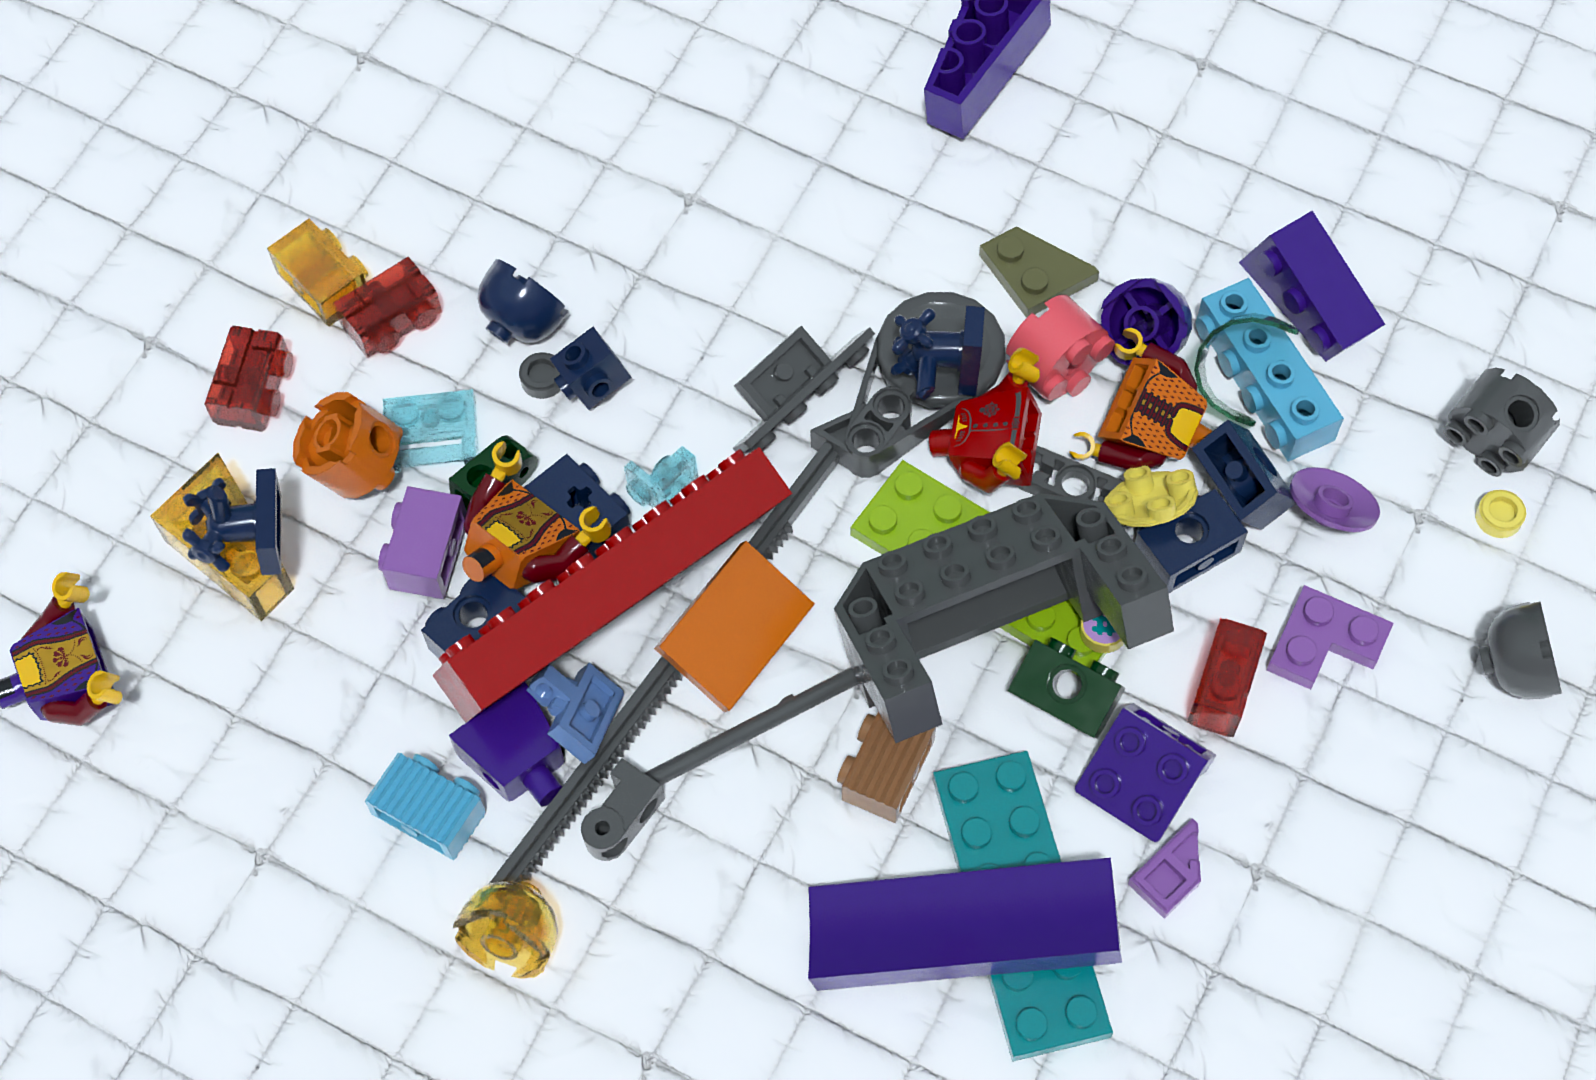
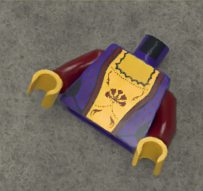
[0,572,122,726]

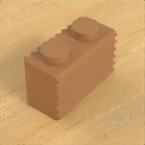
[837,712,936,824]

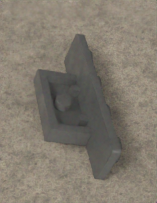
[732,325,875,453]

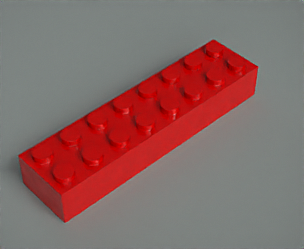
[432,447,793,723]

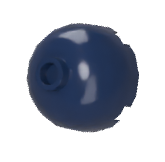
[477,259,569,344]

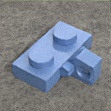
[527,662,624,764]

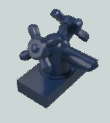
[890,306,985,400]
[182,468,282,575]

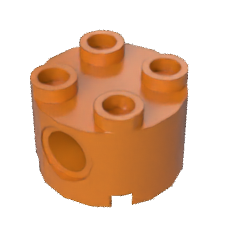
[292,392,403,498]

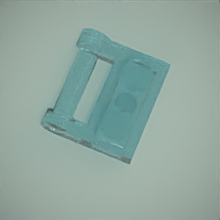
[383,389,479,473]

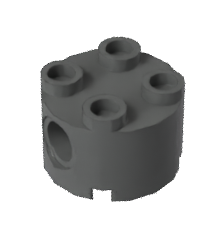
[1443,367,1560,477]

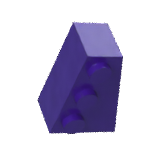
[1239,210,1386,362]

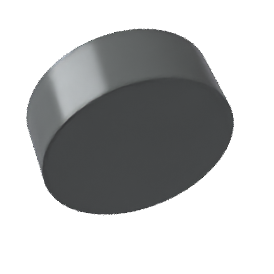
[519,352,561,399]

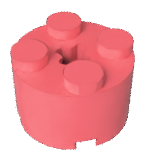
[1006,295,1115,401]

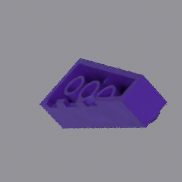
[924,0,1051,139]

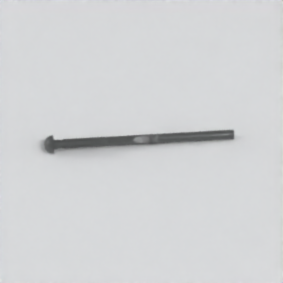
[645,667,858,785]

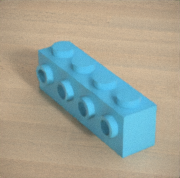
[1195,278,1344,462]

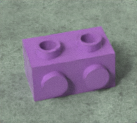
[378,486,467,599]

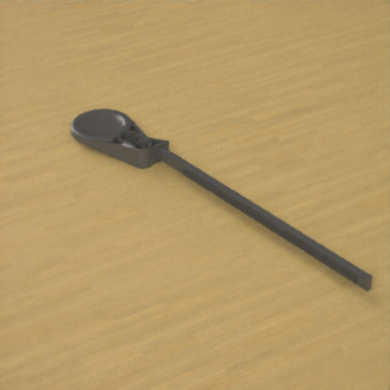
[487,292,1006,904]

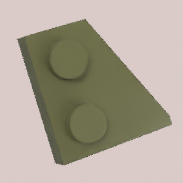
[979,226,1099,318]

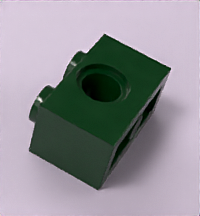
[1007,637,1126,739]

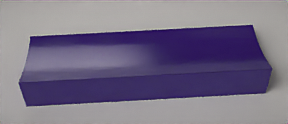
[808,857,1122,991]

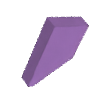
[1128,818,1201,919]

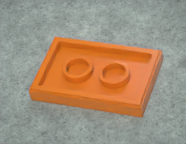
[654,541,815,712]

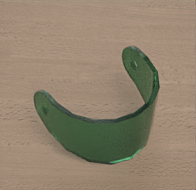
[1194,313,1300,427]

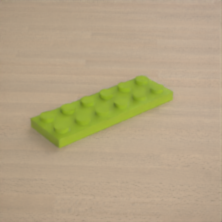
[850,459,1107,677]

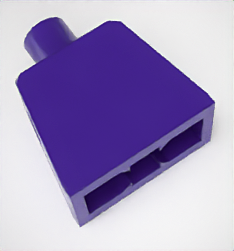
[449,682,565,807]

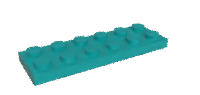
[932,750,1113,1062]

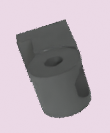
[581,758,665,861]

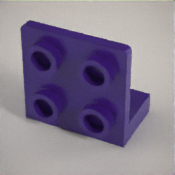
[1075,703,1217,842]

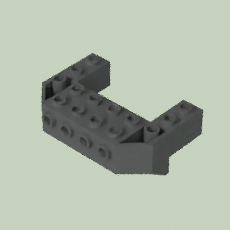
[834,493,1174,743]

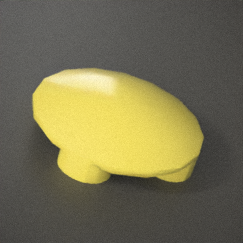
[1104,466,1198,527]

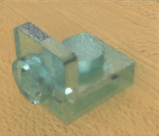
[624,445,698,508]

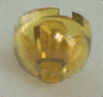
[453,881,558,979]

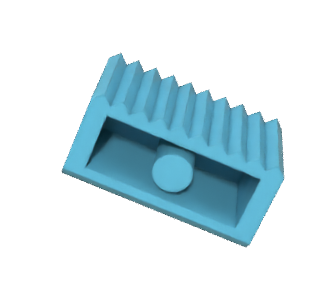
[365,752,486,861]

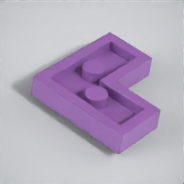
[1266,585,1394,690]

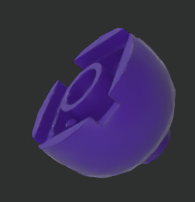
[1100,278,1192,366]

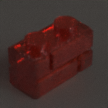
[333,257,442,358]
[204,325,293,432]
[1187,618,1267,737]

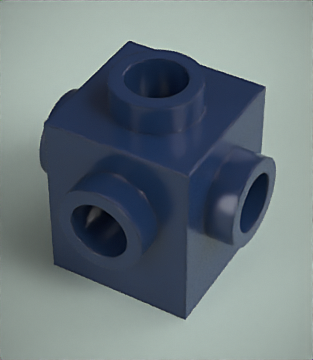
[550,326,632,410]

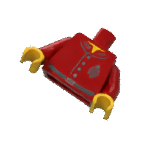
[929,347,1042,493]

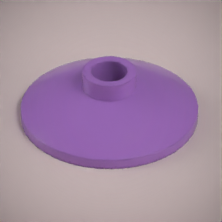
[1290,467,1380,532]

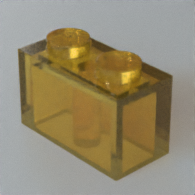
[267,218,371,327]

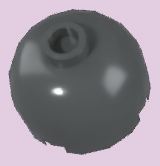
[1479,601,1562,700]

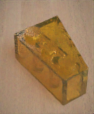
[150,453,295,621]

